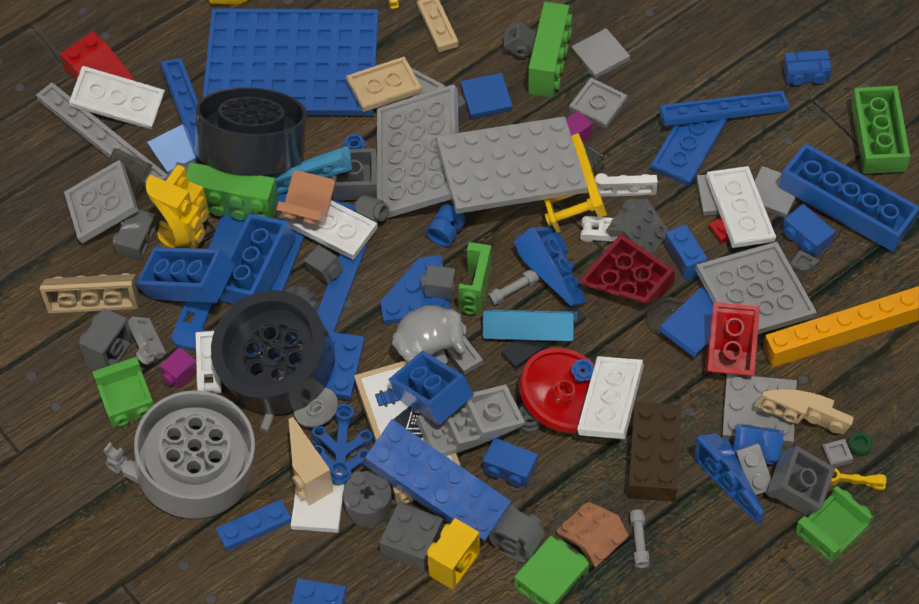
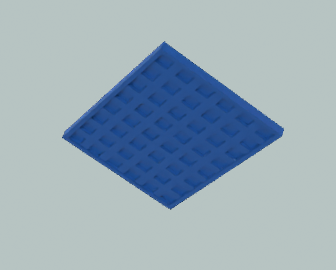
[203,9,379,116]

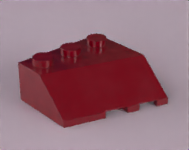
[578,234,675,304]

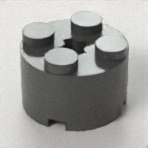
[343,471,392,527]
[489,506,545,563]

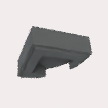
[790,250,820,273]

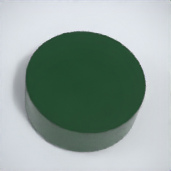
[848,432,872,457]

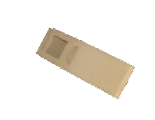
[755,389,854,435]

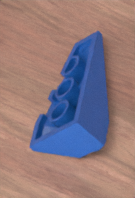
[513,227,586,306]
[694,433,764,526]

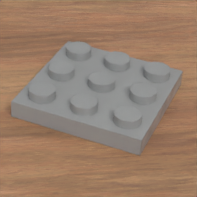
[64,160,139,243]
[722,374,797,446]

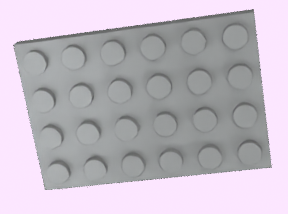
[377,84,459,218]
[436,116,587,214]

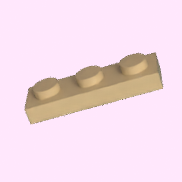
[417,0,458,52]

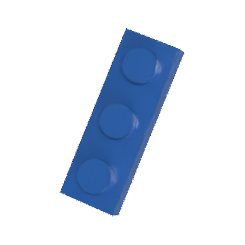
[216,499,291,552]

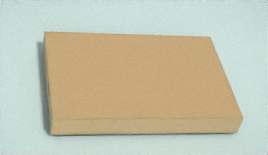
[346,57,422,112]

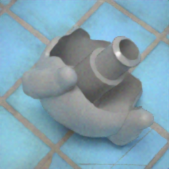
[392,305,466,364]

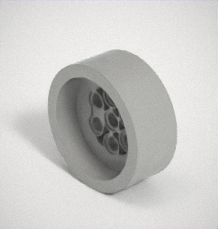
[134,390,255,518]

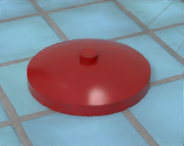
[519,348,595,433]

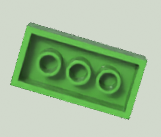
[529,2,573,98]
[851,86,910,174]
[186,163,279,220]

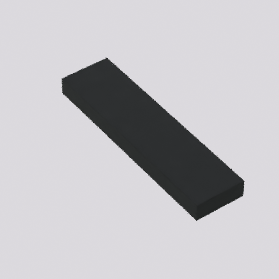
[501,304,586,370]

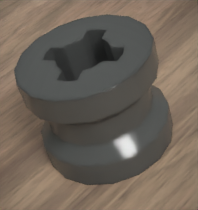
[519,405,541,433]

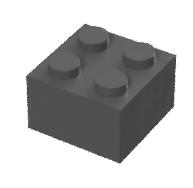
[332,148,377,201]
[79,308,133,370]
[767,446,835,515]
[379,502,444,572]

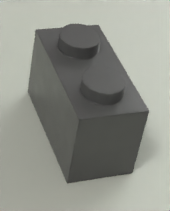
[113,210,158,262]

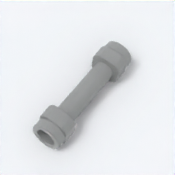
[487,269,539,306]
[630,510,650,568]

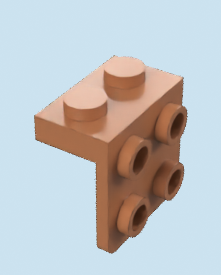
[276,170,335,225]
[557,502,628,567]

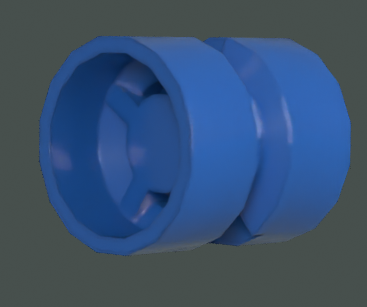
[426,205,466,247]

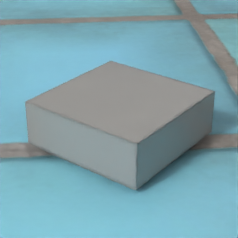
[822,439,853,468]

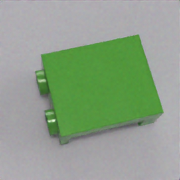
[458,242,492,315]
[93,356,154,428]
[796,486,873,563]
[514,536,589,604]

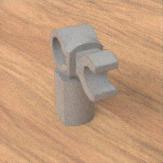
[104,442,139,484]

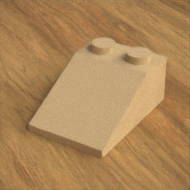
[289,417,334,506]

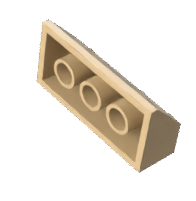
[40,273,139,313]

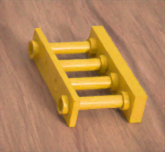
[544,133,607,233]

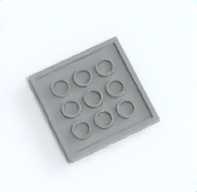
[695,242,817,334]

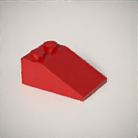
[60,31,135,82]
[705,302,760,376]

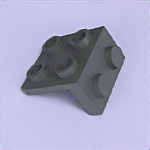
[606,199,668,254]

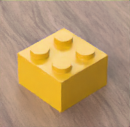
[427,518,480,590]

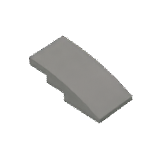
[416,385,525,456]

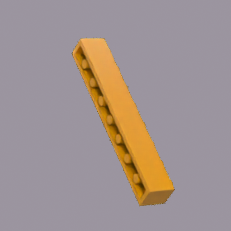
[763,286,919,368]

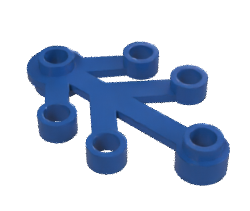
[312,404,373,484]

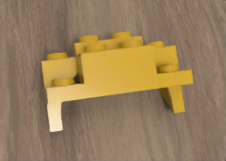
[146,164,209,249]

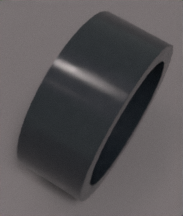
[195,87,307,176]
[211,290,335,415]

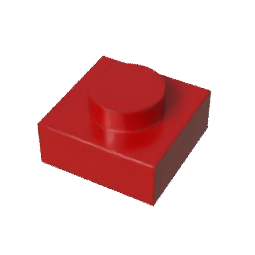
[708,218,730,245]

